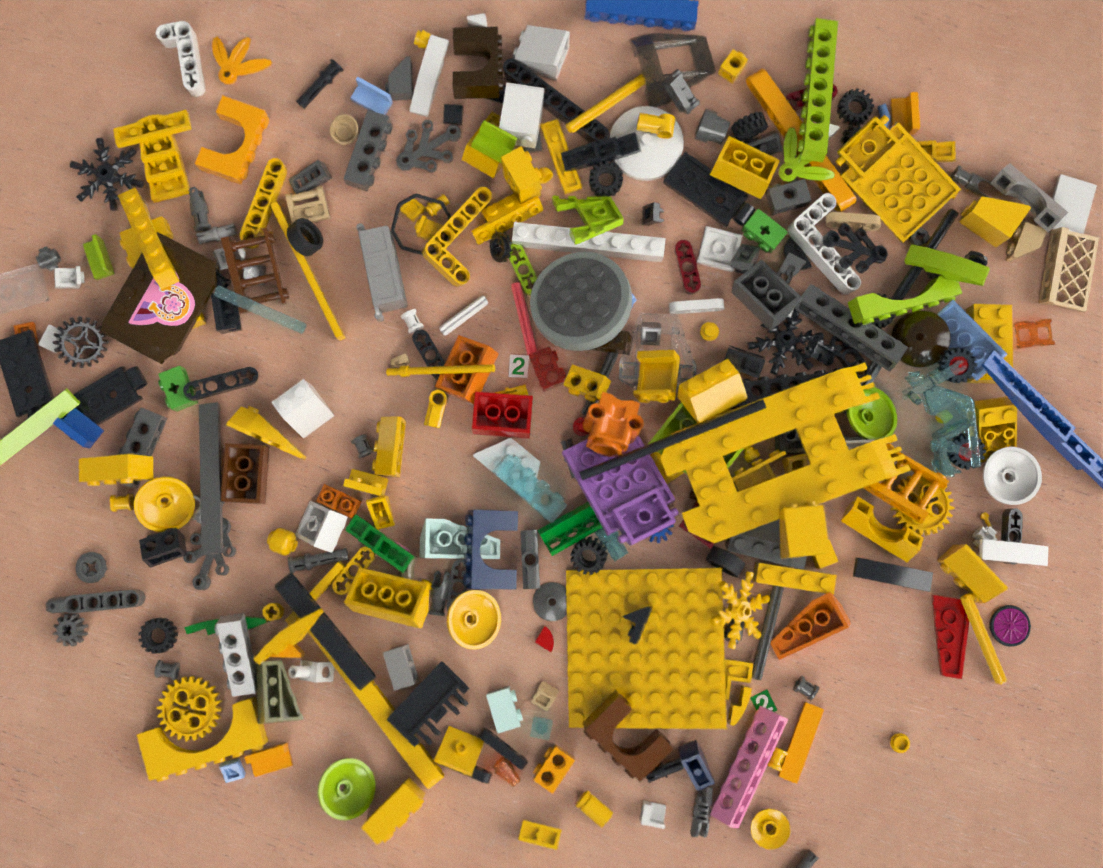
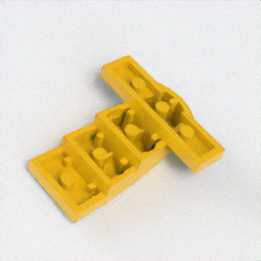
[113,110,192,203]

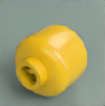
[267,528,298,556]

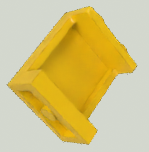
[633,350,680,403]

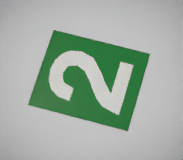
[750,689,778,712]

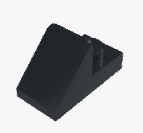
[622,606,653,645]

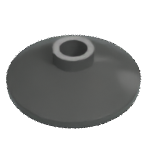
[533,582,567,621]

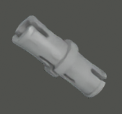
[196,223,237,245]

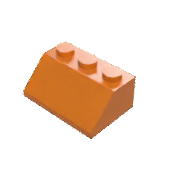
[435,335,499,405]

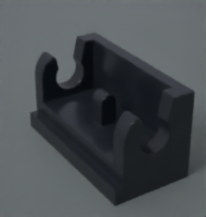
[211,291,242,334]

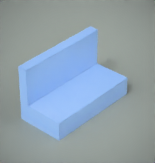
[351,76,393,115]

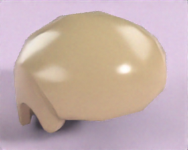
[329,114,359,145]

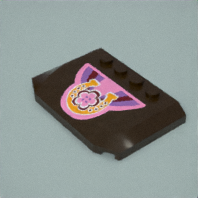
[101,232,218,364]

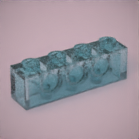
[491,454,567,523]

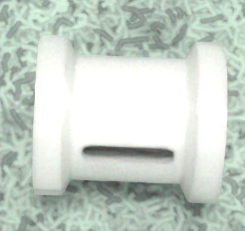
[401,309,424,334]

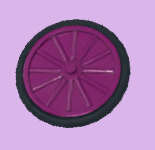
[990,605,1031,647]

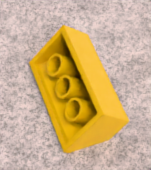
[344,567,429,629]

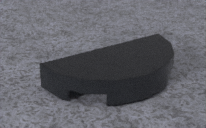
[783,237,812,270]

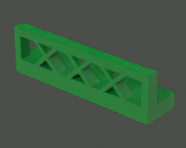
[537,502,603,556]

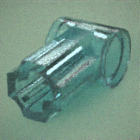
[595,528,628,562]

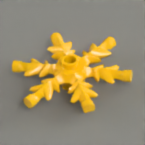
[710,571,770,649]

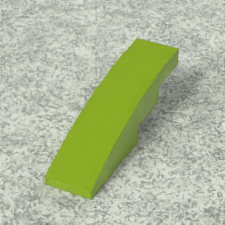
[904,244,990,286]

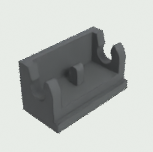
[662,69,700,114]
[776,252,806,284]

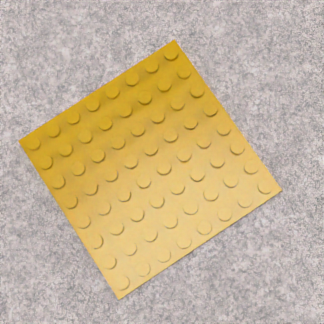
[566,568,727,729]

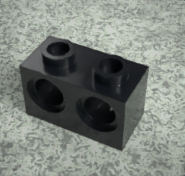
[724,345,766,378]
[139,527,187,568]

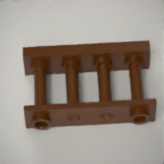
[221,228,289,314]

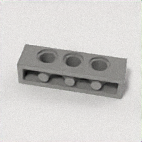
[215,613,257,697]

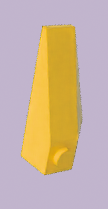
[226,406,306,460]

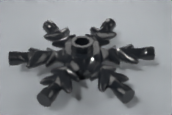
[70,138,144,211]
[747,309,824,375]

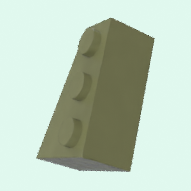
[256,660,304,724]

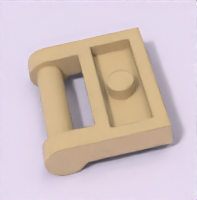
[285,186,331,223]

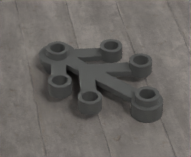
[396,120,461,173]
[183,517,236,590]

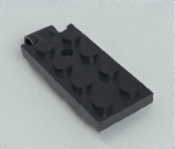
[663,152,755,228]
[0,330,54,418]
[62,366,148,440]

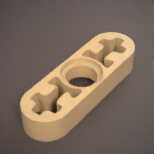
[826,212,881,231]

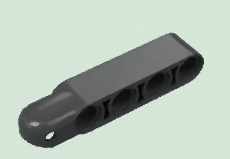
[45,589,146,613]

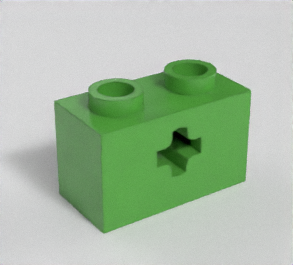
[742,209,788,254]
[158,366,198,412]

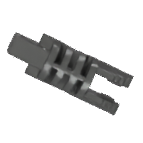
[690,786,713,837]

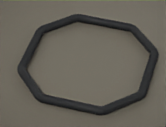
[391,194,452,255]

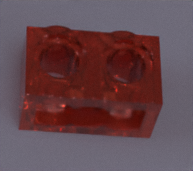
[529,346,566,392]

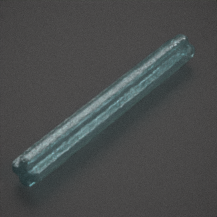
[214,286,307,334]

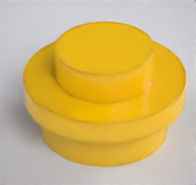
[700,322,719,341]
[890,733,910,753]

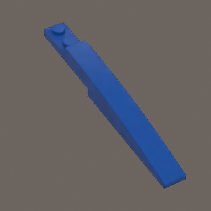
[982,350,1103,488]

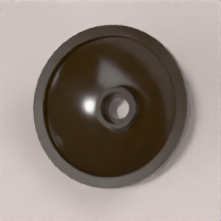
[891,311,951,368]

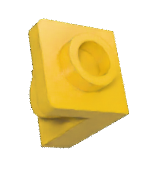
[414,215,444,241]

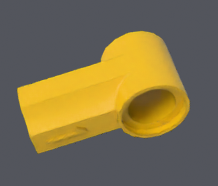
[636,113,675,139]
[424,390,448,429]

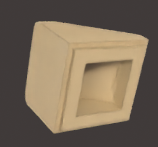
[531,681,559,712]

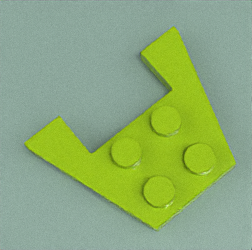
[552,196,624,245]

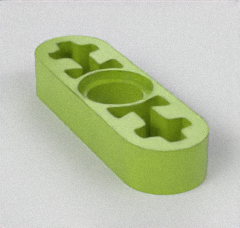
[509,244,537,296]

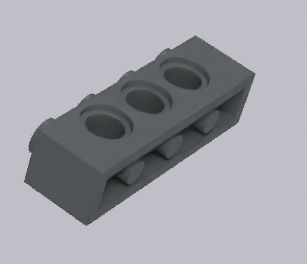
[344,110,393,192]
[118,408,168,488]

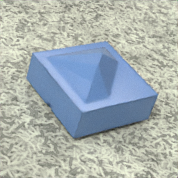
[219,758,246,783]

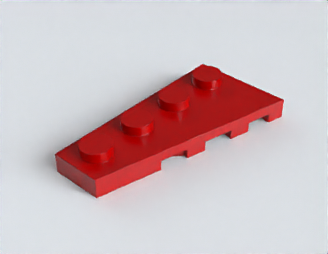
[931,595,970,679]

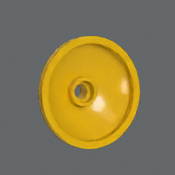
[134,476,195,532]
[447,590,501,649]

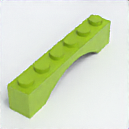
[847,275,962,325]

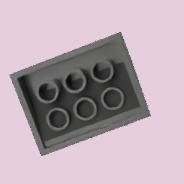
[725,519,807,570]

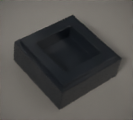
[443,104,463,125]

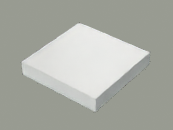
[697,226,742,272]

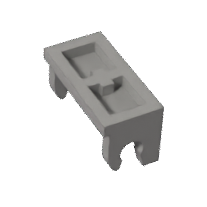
[383,644,420,690]

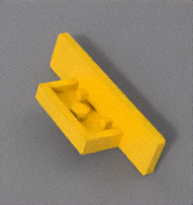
[472,193,543,245]
[732,449,786,491]

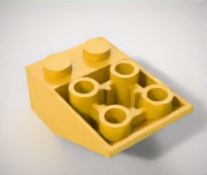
[970,396,1017,462]

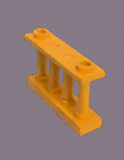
[863,443,950,524]

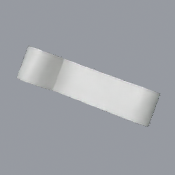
[156,21,205,97]

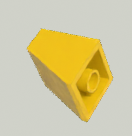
[959,196,1031,247]
[779,502,830,559]

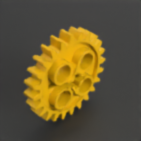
[890,475,955,536]
[157,676,223,742]

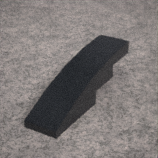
[561,132,641,172]
[853,557,933,592]

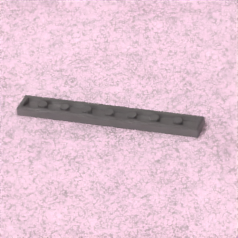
[199,402,223,555]

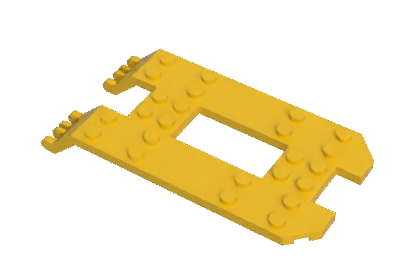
[660,363,910,544]

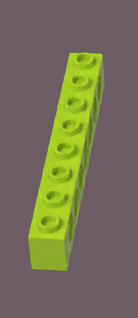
[798,18,838,162]

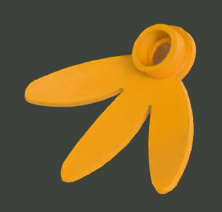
[212,37,272,85]

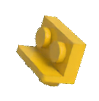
[343,469,389,496]

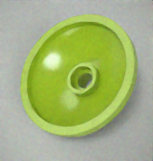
[846,387,897,440]
[317,758,376,820]

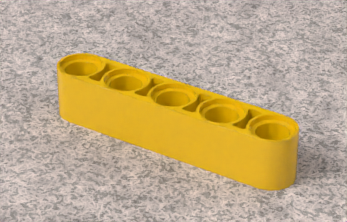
[240,158,287,249]

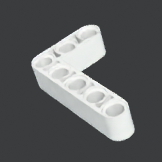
[787,193,861,295]

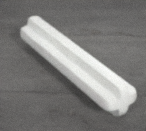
[439,295,488,336]

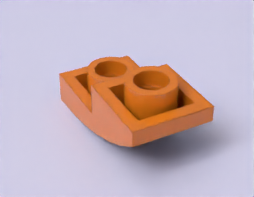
[316,484,362,519]

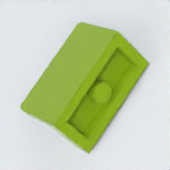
[471,120,517,163]
[83,234,115,280]

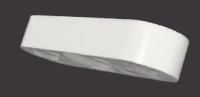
[669,299,724,314]

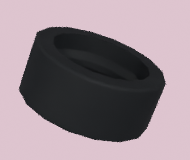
[287,218,323,256]
[706,546,745,577]

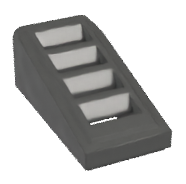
[288,160,332,194]

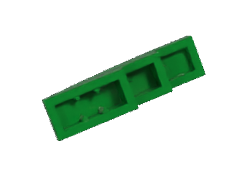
[345,514,415,573]
[184,616,271,636]

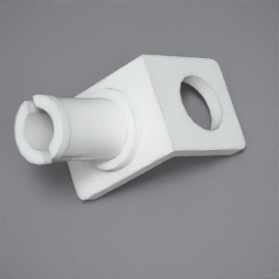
[289,660,334,683]

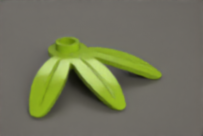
[779,128,835,182]

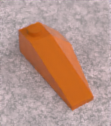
[771,592,851,660]

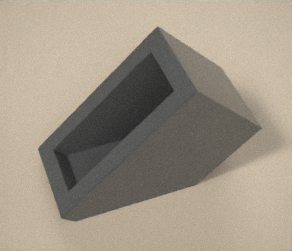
[385,57,413,101]

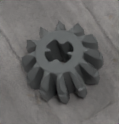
[52,613,89,647]

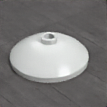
[982,447,1042,505]

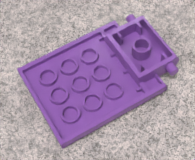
[562,435,679,546]

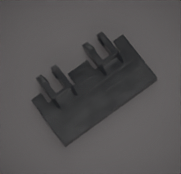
[386,661,470,747]

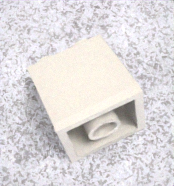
[512,25,570,81]
[499,83,544,148]
[271,379,335,438]

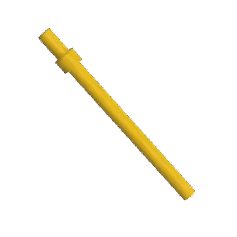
[386,364,495,377]

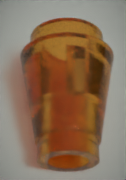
[493,757,521,787]

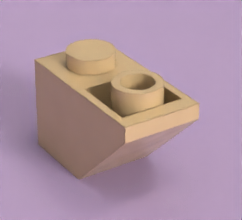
[1006,222,1047,262]

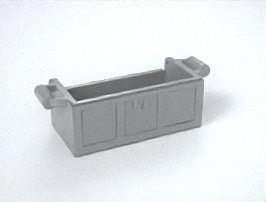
[356,223,408,322]

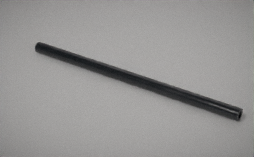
[579,399,766,481]

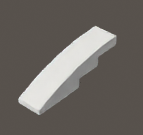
[409,35,449,117]
[979,539,1048,566]

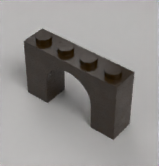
[453,27,503,99]

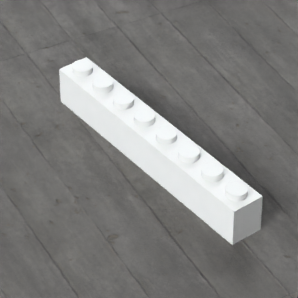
[512,222,666,262]

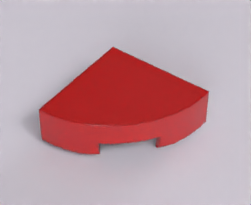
[535,626,554,652]

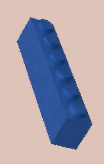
[585,0,699,31]

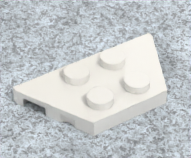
[473,438,541,503]

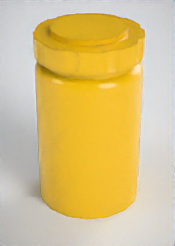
[575,790,613,828]

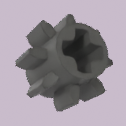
[36,246,61,271]

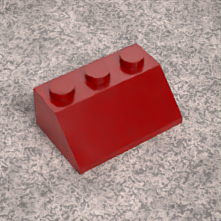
[472,392,533,439]

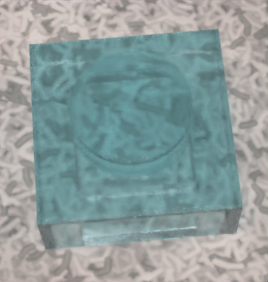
[530,716,553,740]

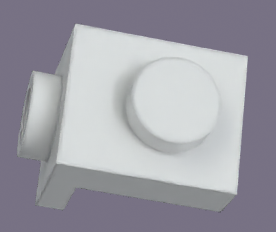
[213,241,246,270]
[54,266,84,289]

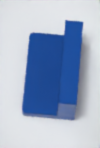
[53,408,104,449]

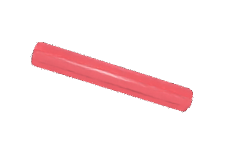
[511,282,537,356]

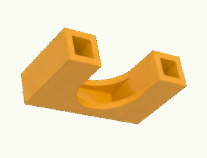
[195,95,269,185]

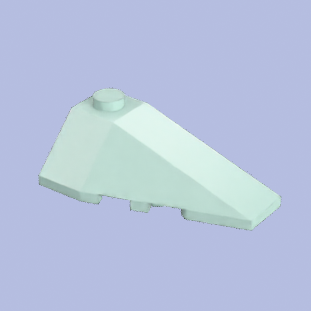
[419,519,500,559]

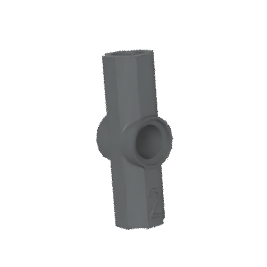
[520,530,540,589]

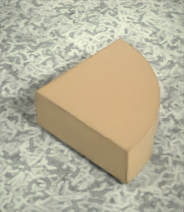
[390,354,410,368]

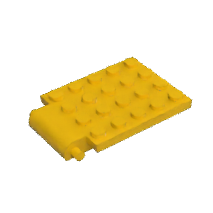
[835,115,961,243]

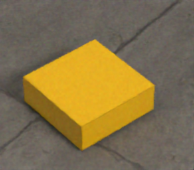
[400,198,426,223]

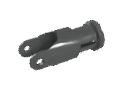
[950,165,993,197]
[189,187,212,232]
[428,571,451,616]

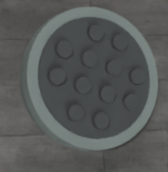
[530,252,632,351]

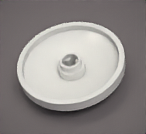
[609,106,684,181]

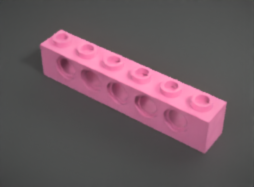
[710,706,788,829]

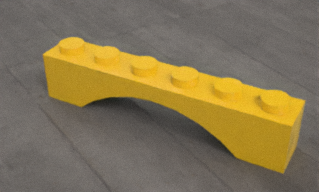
[118,188,179,289]

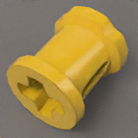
[109,493,134,512]
[262,603,284,621]
[767,747,788,771]

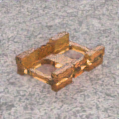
[1013,318,1055,349]

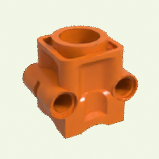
[583,392,644,457]

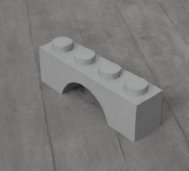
[990,163,1068,233]

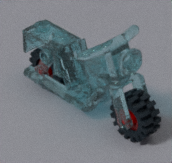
[902,347,986,478]

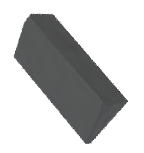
[743,131,783,155]

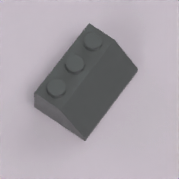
[731,260,802,331]

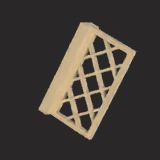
[1038,227,1099,312]

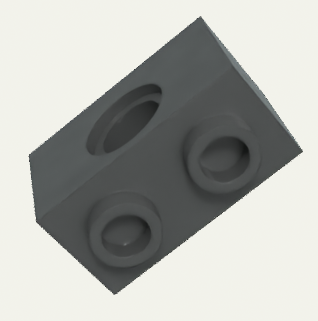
[766,179,811,215]

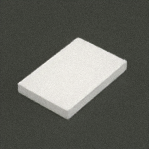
[1052,174,1097,234]

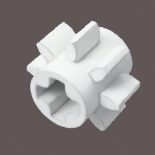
[972,526,998,548]

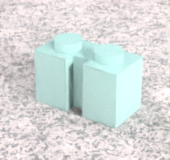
[486,686,523,733]

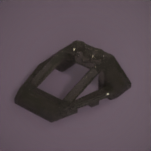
[630,33,716,107]

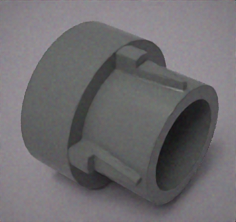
[694,108,730,145]

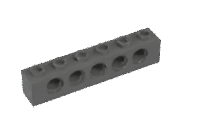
[794,284,908,372]

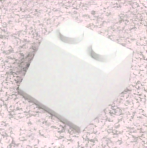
[295,501,348,553]

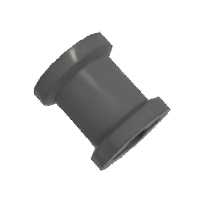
[351,434,374,458]
[155,660,180,680]
[793,676,819,701]

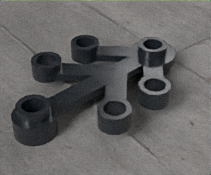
[822,223,888,274]

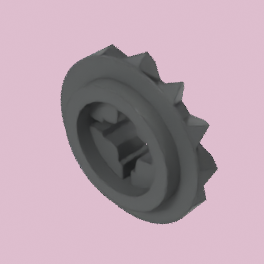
[75,552,108,583]

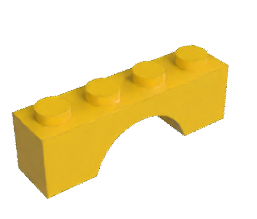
[841,496,924,562]
[752,562,837,595]

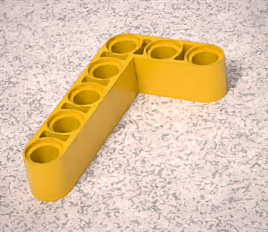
[422,187,492,287]

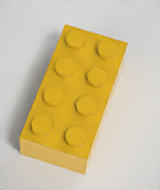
[966,304,1013,384]

